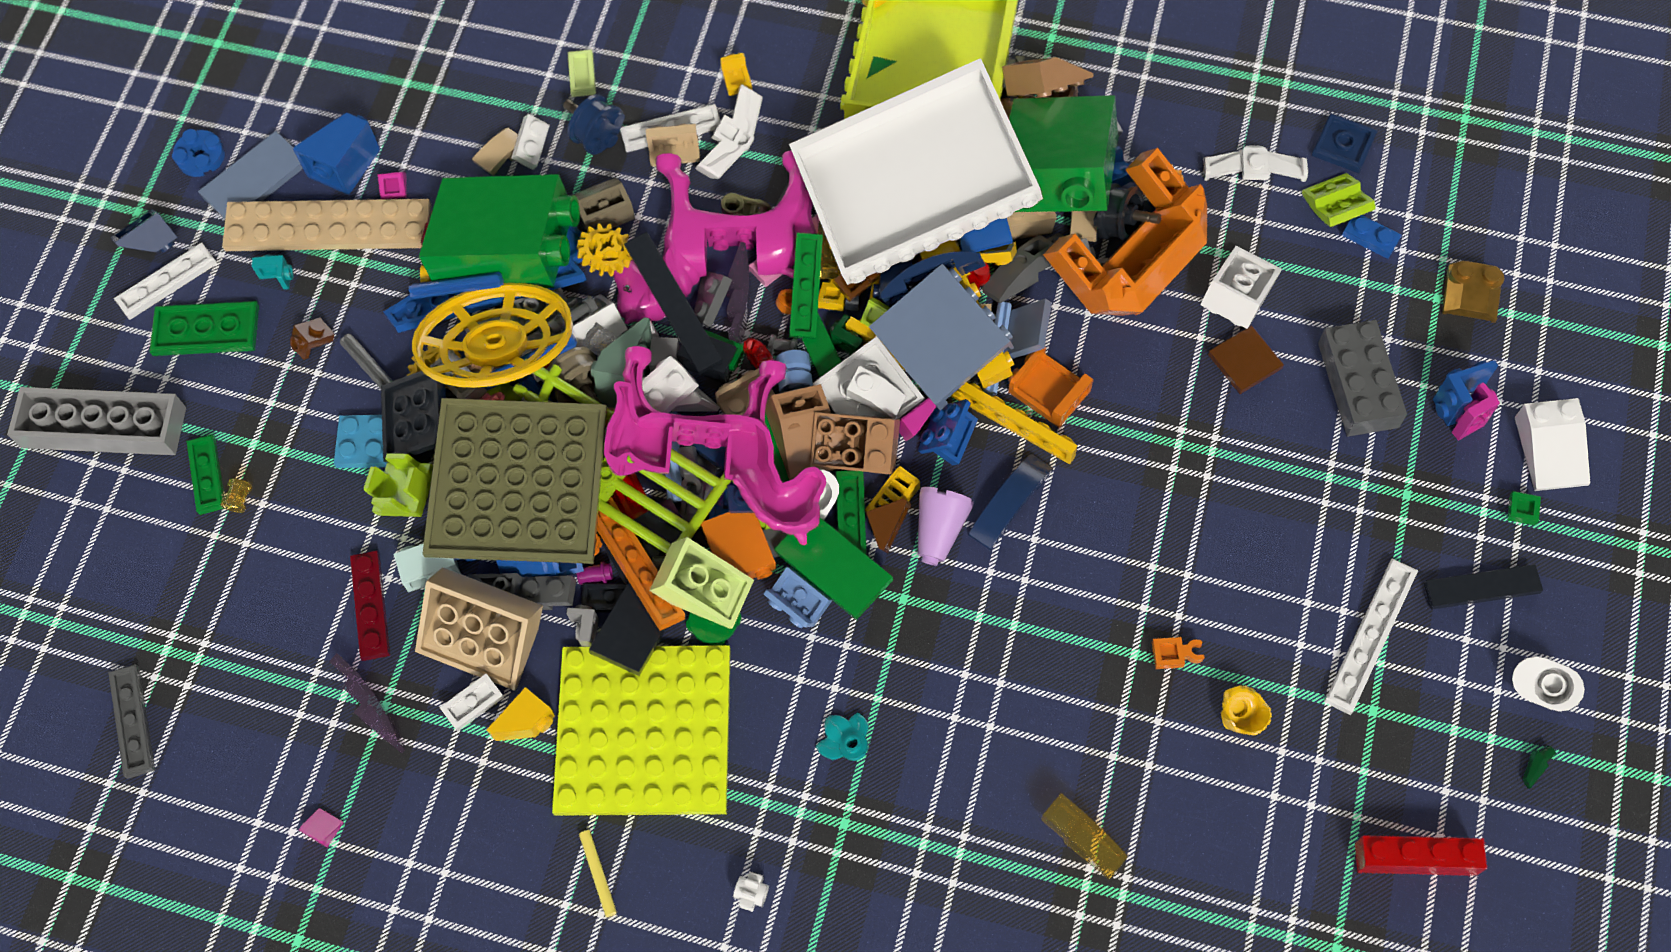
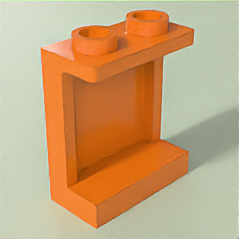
[1008,347,1093,428]
[701,512,776,580]

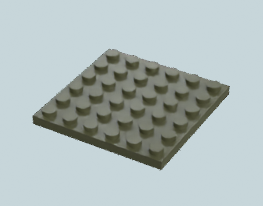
[422,398,607,564]

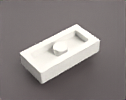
[511,114,549,170]
[440,674,504,732]

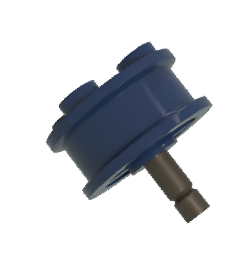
[563,94,625,155]

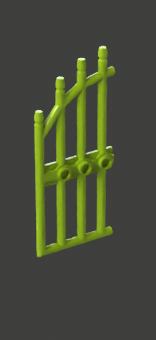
[513,358,731,554]

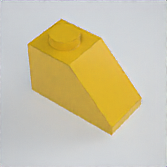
[487,687,555,741]

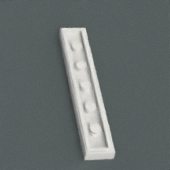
[1324,559,1418,715]

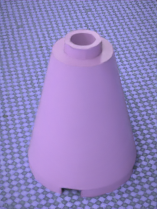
[917,487,974,566]

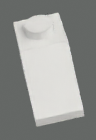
[846,366,906,419]

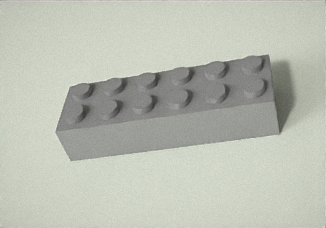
[7,387,186,455]

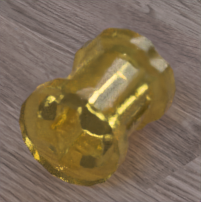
[221,478,253,513]

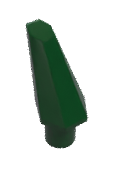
[1523,745,1556,789]

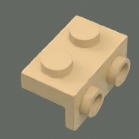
[646,124,700,166]

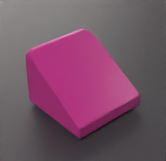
[378,172,406,200]
[299,808,344,848]

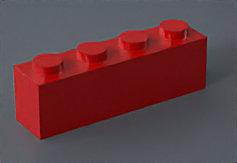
[1355,836,1487,876]

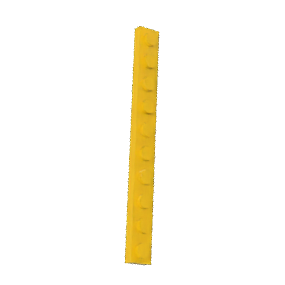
[845,316,1078,465]

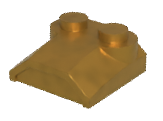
[1442,261,1504,323]

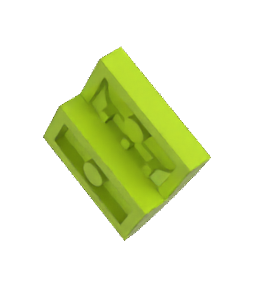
[1302,173,1375,227]

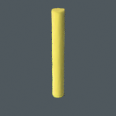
[579,830,617,917]

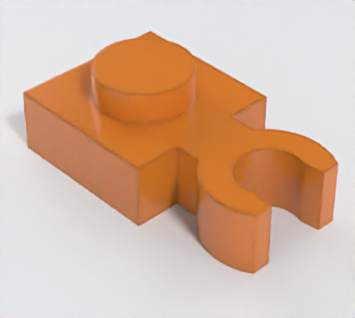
[1152,637,1204,669]

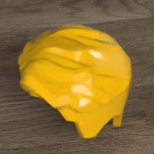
[1221,685,1272,735]

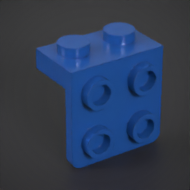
[1433,360,1498,426]

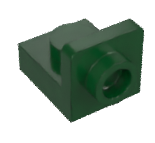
[830,314,863,356]

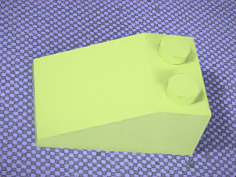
[649,537,754,629]

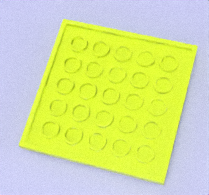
[552,645,731,815]

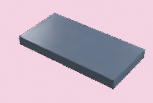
[198,131,303,219]

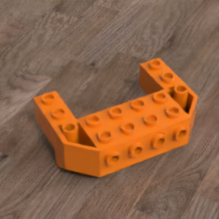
[1043,148,1207,316]

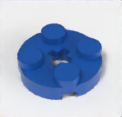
[172,129,225,177]

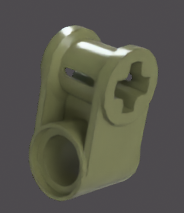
[721,193,771,216]

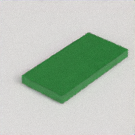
[149,301,259,356]
[774,518,893,620]

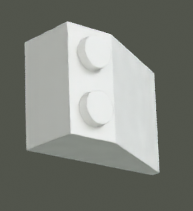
[1200,246,1282,329]
[1515,398,1590,491]

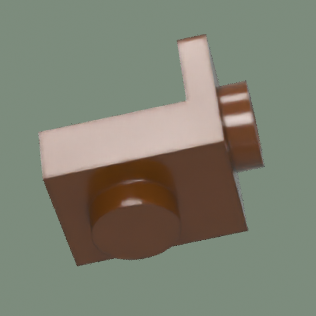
[290,317,335,360]

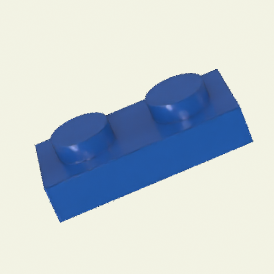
[1342,215,1402,259]

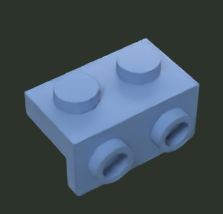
[763,567,832,628]

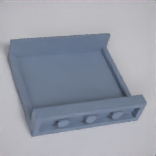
[869,264,1014,410]

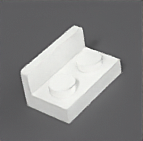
[642,356,699,413]

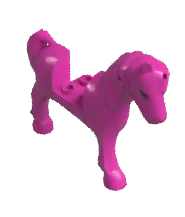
[613,150,817,324]
[604,346,826,545]

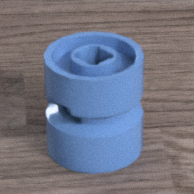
[776,350,813,393]

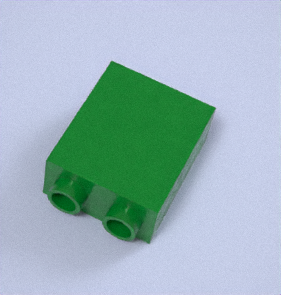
[1009,95,1118,212]
[419,174,580,288]

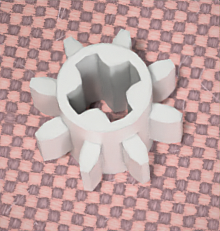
[733,872,769,912]

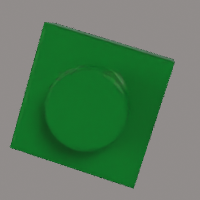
[1507,491,1541,526]

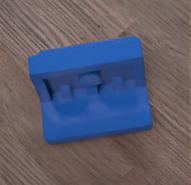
[918,399,978,465]

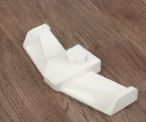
[696,84,763,179]
[1203,146,1308,182]

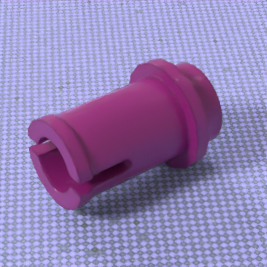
[577,561,613,585]

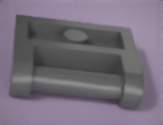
[537,296,598,336]

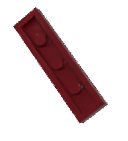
[350,551,390,661]

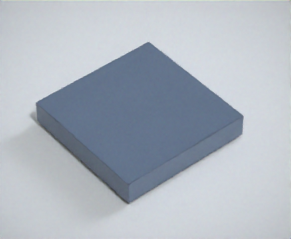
[1004,299,1052,359]

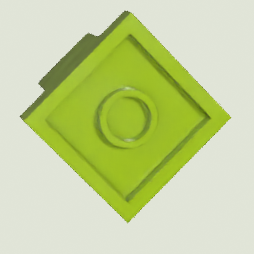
[364,454,433,517]

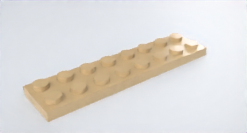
[222,199,431,251]

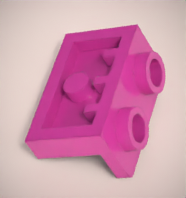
[1452,382,1500,441]

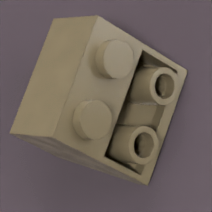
[573,178,635,233]

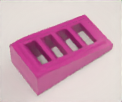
[899,397,936,441]

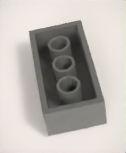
[1318,320,1407,437]

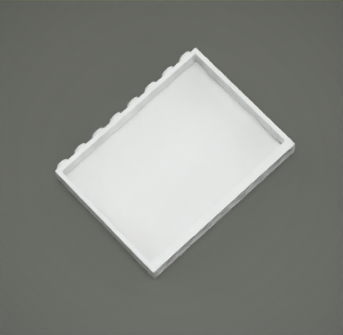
[789,58,1043,285]

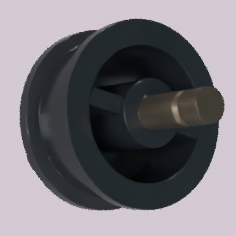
[1093,183,1161,242]

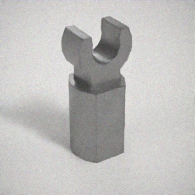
[678,446,702,494]

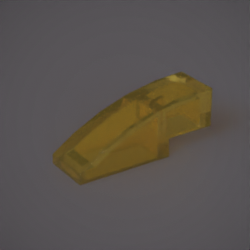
[1041,793,1128,880]

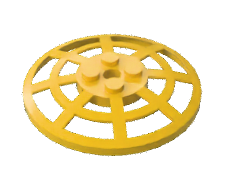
[412,283,573,388]

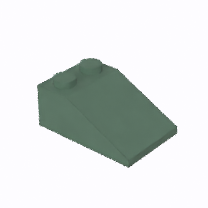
[591,317,652,408]

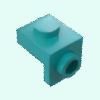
[252,255,293,289]

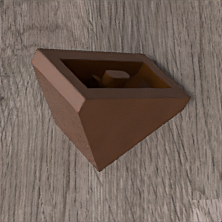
[866,499,911,554]

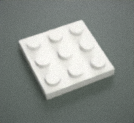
[813,336,925,419]

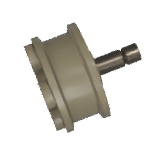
[547,346,602,404]

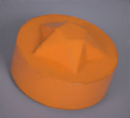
[776,289,793,315]

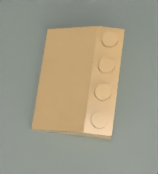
[415,568,543,691]

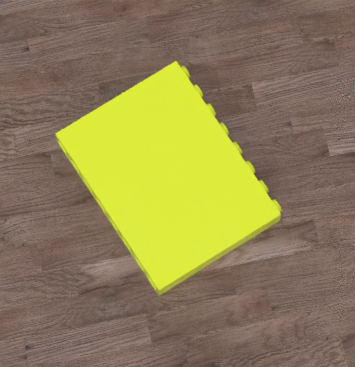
[840,0,1018,119]

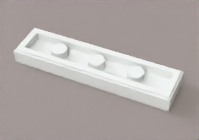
[620,104,720,152]
[114,242,217,320]

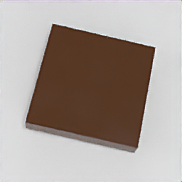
[1208,326,1284,394]

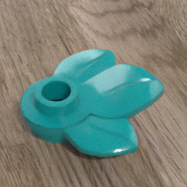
[816,713,869,761]

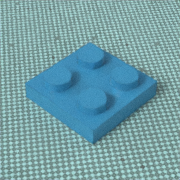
[334,415,387,468]

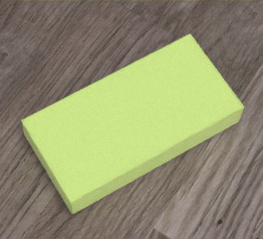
[568,50,596,97]

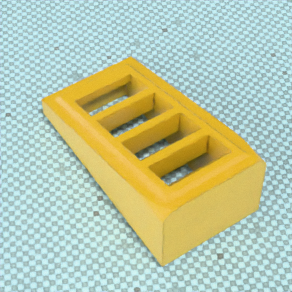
[865,466,920,512]

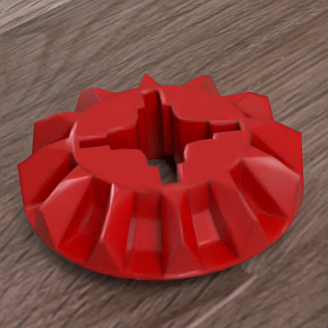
[743,338,774,370]

